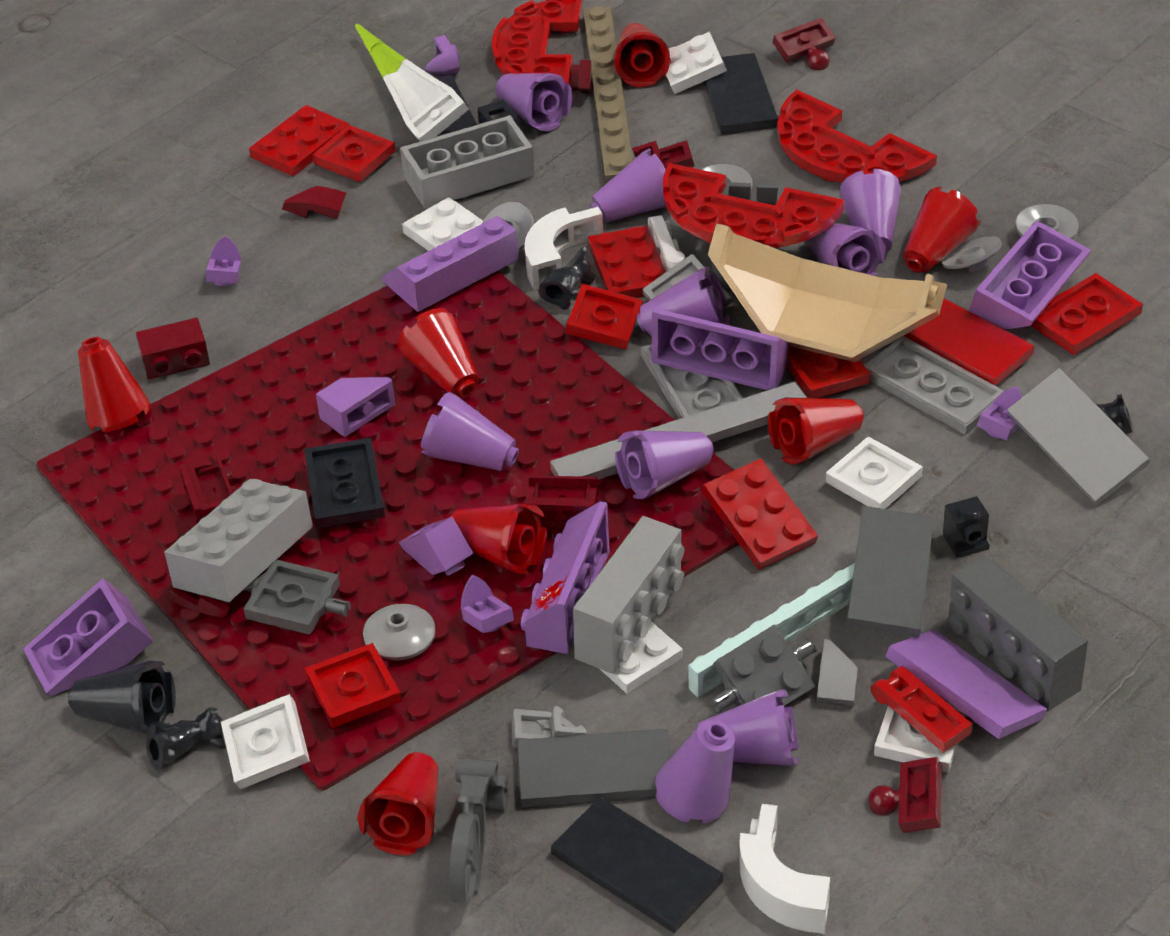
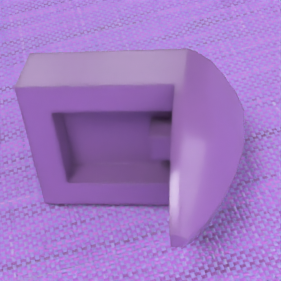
[424,35,460,77]
[206,236,241,286]
[977,387,1023,441]
[461,575,514,633]

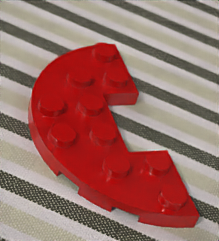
[491,0,583,85]
[777,89,937,183]
[663,163,845,248]

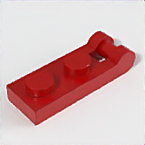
[870,666,972,753]

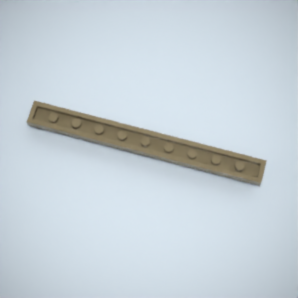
[583,6,633,185]

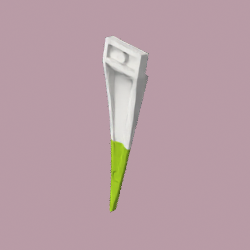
[355,24,469,142]

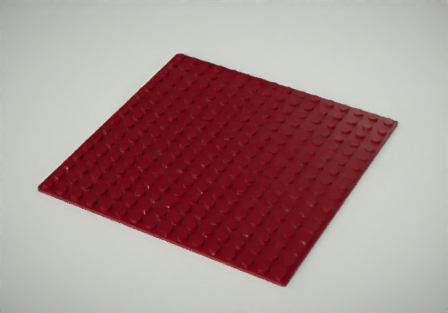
[36,270,739,791]

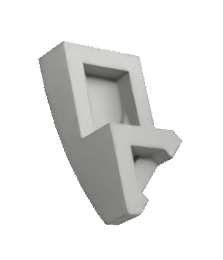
[817,639,858,706]
[511,706,586,747]

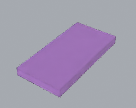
[886,629,1047,738]

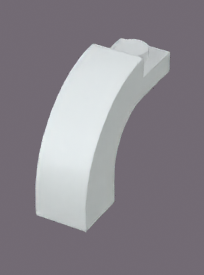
[524,207,603,290]
[740,804,830,934]

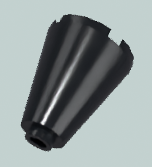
[68,660,176,735]

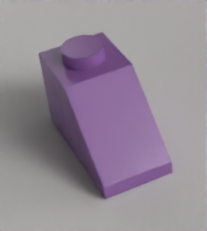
[316,377,395,437]
[399,517,473,576]

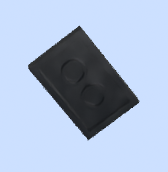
[304,438,385,528]

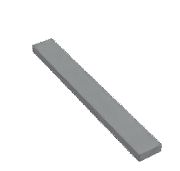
[550,382,807,480]

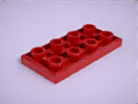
[903,298,1034,386]

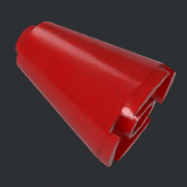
[614,23,671,88]
[903,187,981,273]
[397,308,479,398]
[77,336,151,432]
[767,397,864,465]
[449,503,547,574]
[357,752,439,855]

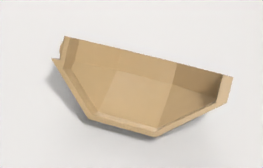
[708,223,947,362]

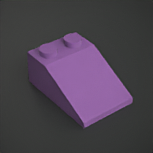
[23,579,154,696]

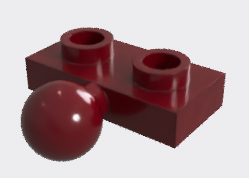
[772,17,836,70]
[868,757,942,833]

